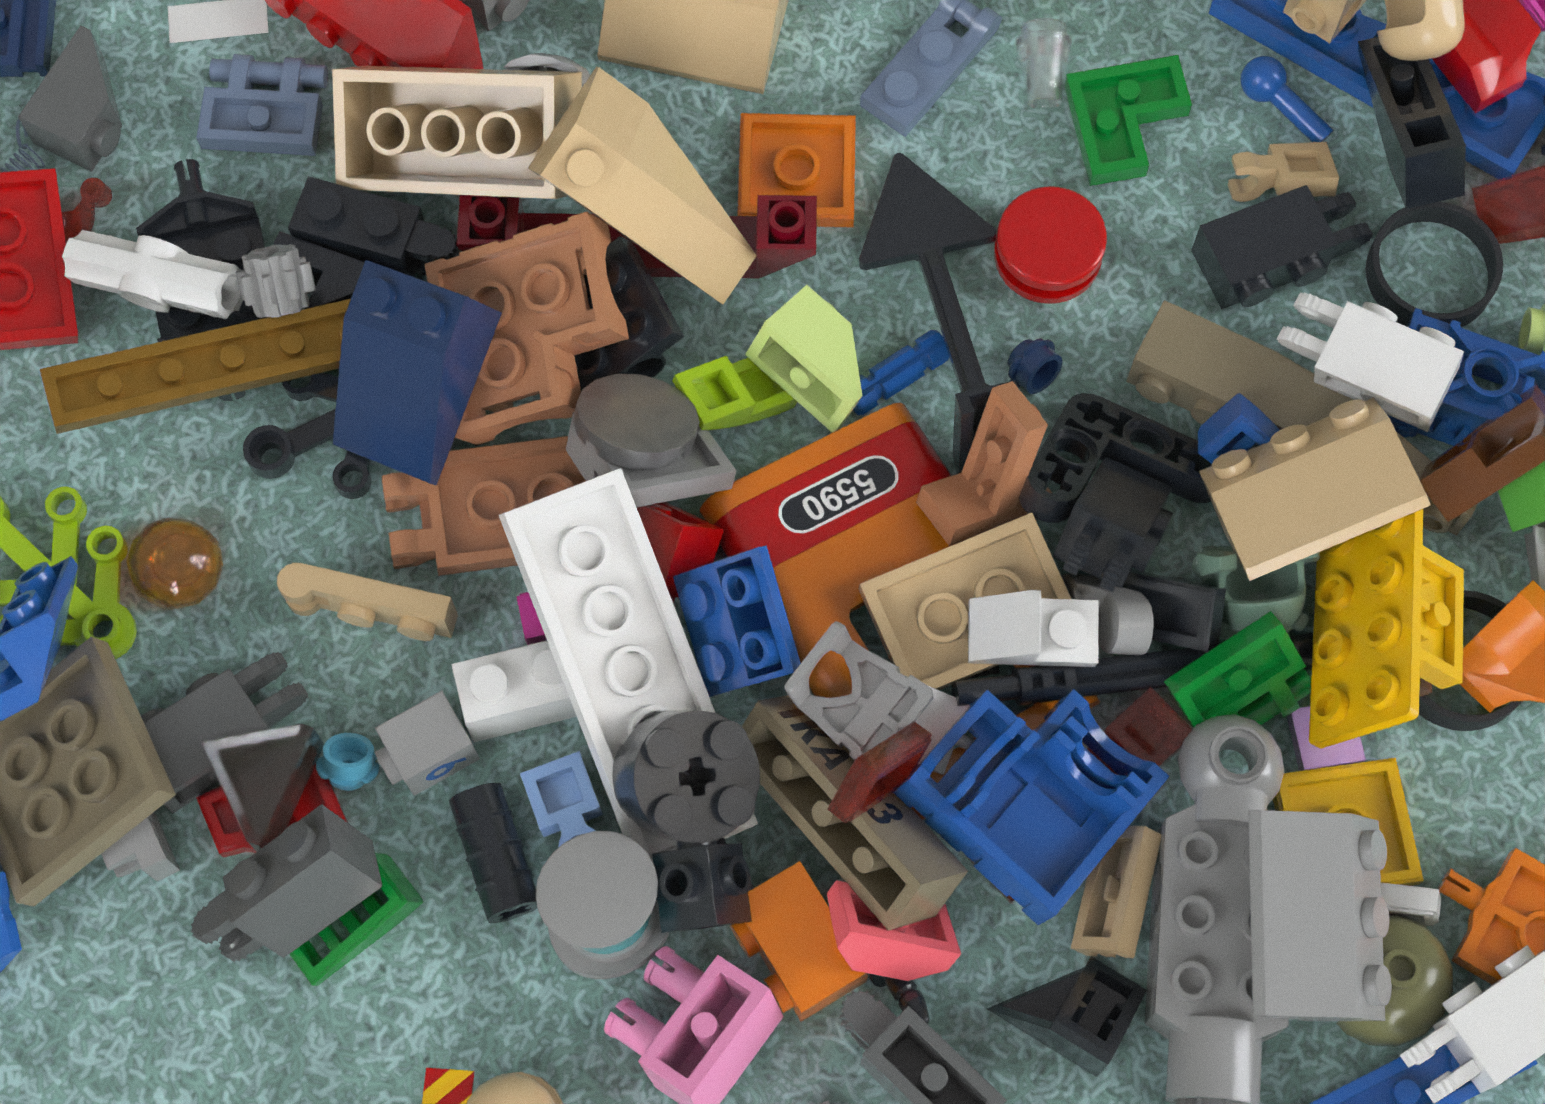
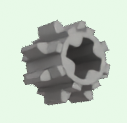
[236,244,316,318]

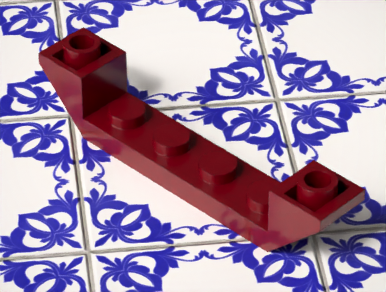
[457,195,817,279]

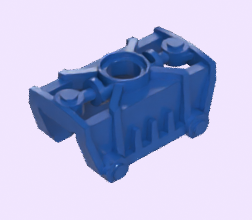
[1387,308,1545,446]

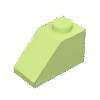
[745,285,863,433]

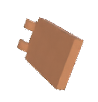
[382,436,586,576]

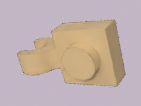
[1228,142,1339,202]

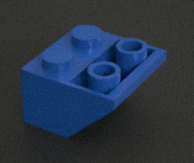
[673,545,801,697]

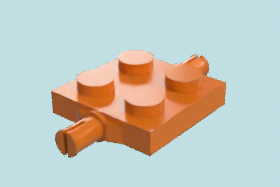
[1438,848,1545,985]

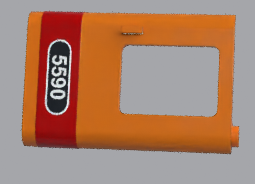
[700,403,1100,820]

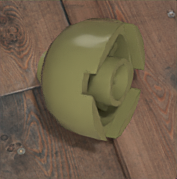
[1336,915,1453,1047]

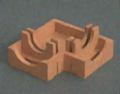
[425,212,629,445]

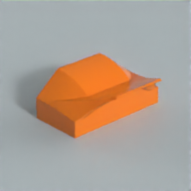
[1460,580,1545,713]

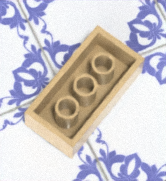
[332,66,582,199]

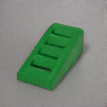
[289,853,424,986]

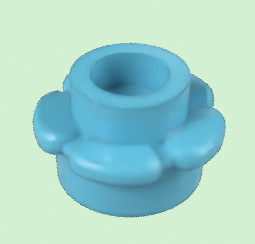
[316,733,379,791]

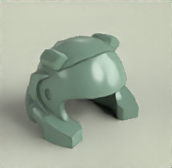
[1192,546,1320,640]

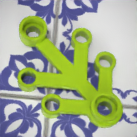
[0,486,137,659]

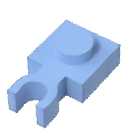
[520,751,603,847]

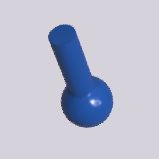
[1240,56,1334,142]

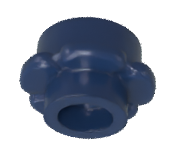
[1007,338,1063,394]

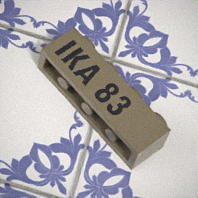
[742,695,968,931]

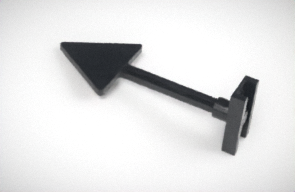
[859,153,1018,474]

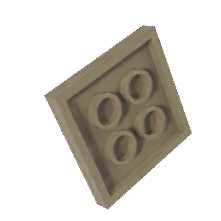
[0,637,176,907]

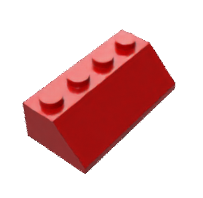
[265,0,484,69]

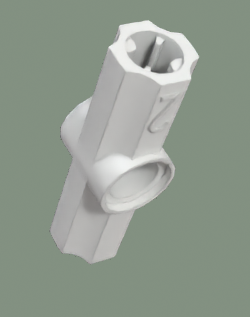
[62,230,243,319]

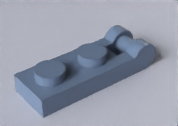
[860,0,1002,137]

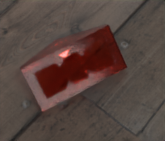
[1472,165,1545,244]

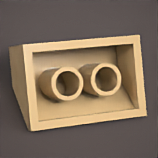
[597,0,789,94]
[1199,397,1431,581]

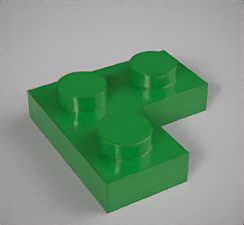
[1064,55,1192,186]

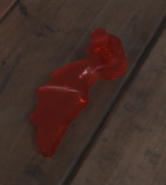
[62,177,112,244]

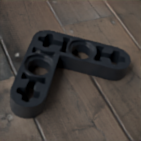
[1019,393,1212,523]

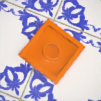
[737,113,856,227]

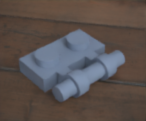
[196,54,328,156]

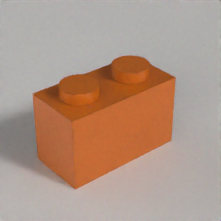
[730,861,868,1022]

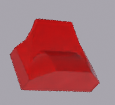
[1432,0,1541,113]

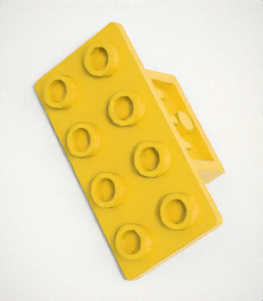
[1309,509,1464,749]

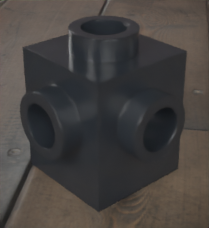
[652,840,752,933]

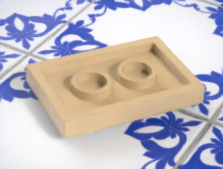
[858,513,1071,690]

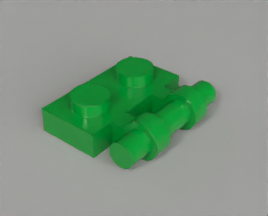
[1164,611,1311,753]

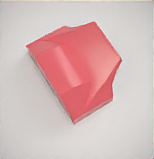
[827,880,961,981]

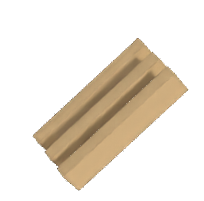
[1071,826,1162,958]

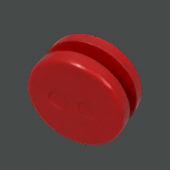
[994,186,1107,304]

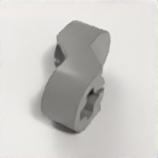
[1062,573,1154,655]

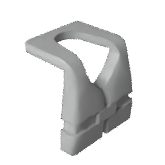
[784,621,934,773]

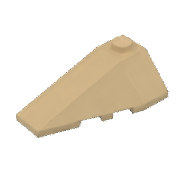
[528,66,756,304]

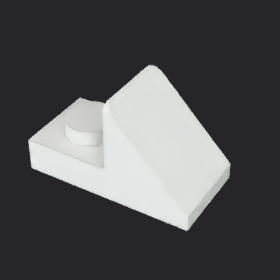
[968,590,1098,667]

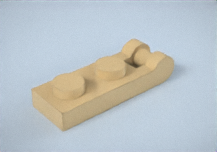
[277,563,458,641]

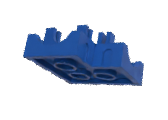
[894,689,1169,925]

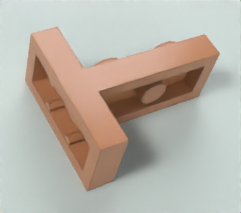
[916,381,1052,546]

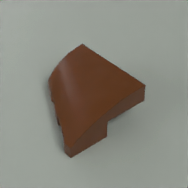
[1419,384,1545,522]

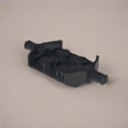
[136,159,268,401]

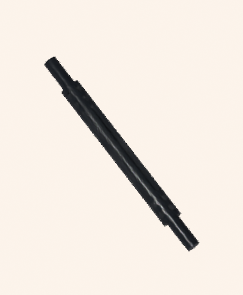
[952,633,1313,707]

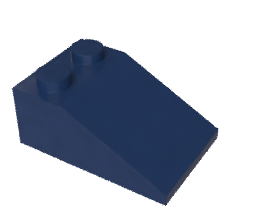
[333,260,502,485]

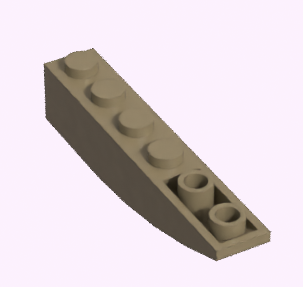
[1126,300,1477,536]

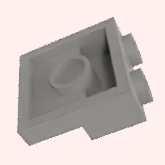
[566,412,736,508]

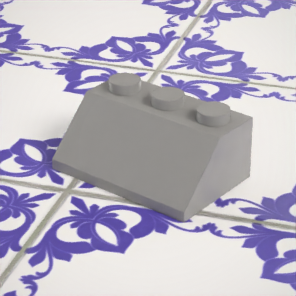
[1248,810,1392,1022]

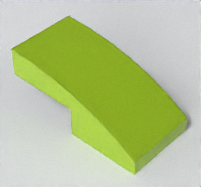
[672,356,797,430]

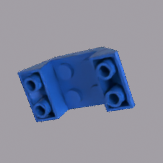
[0,556,78,721]

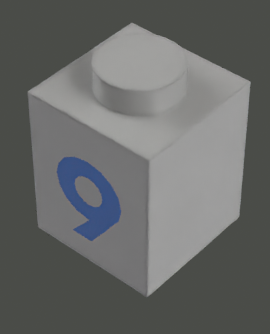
[374,691,480,796]

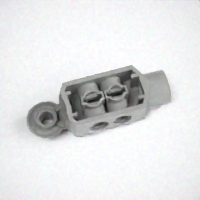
[1145,714,1289,1104]

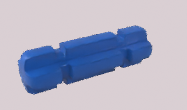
[852,330,950,415]

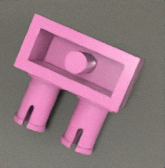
[604,946,784,1104]

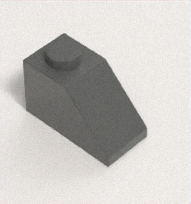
[18,25,122,172]

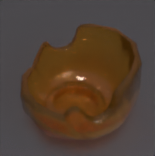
[126,517,223,610]

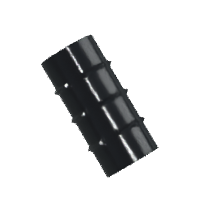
[449,783,537,924]

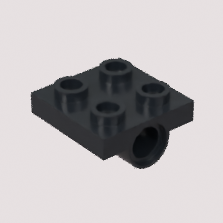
[574,236,684,391]

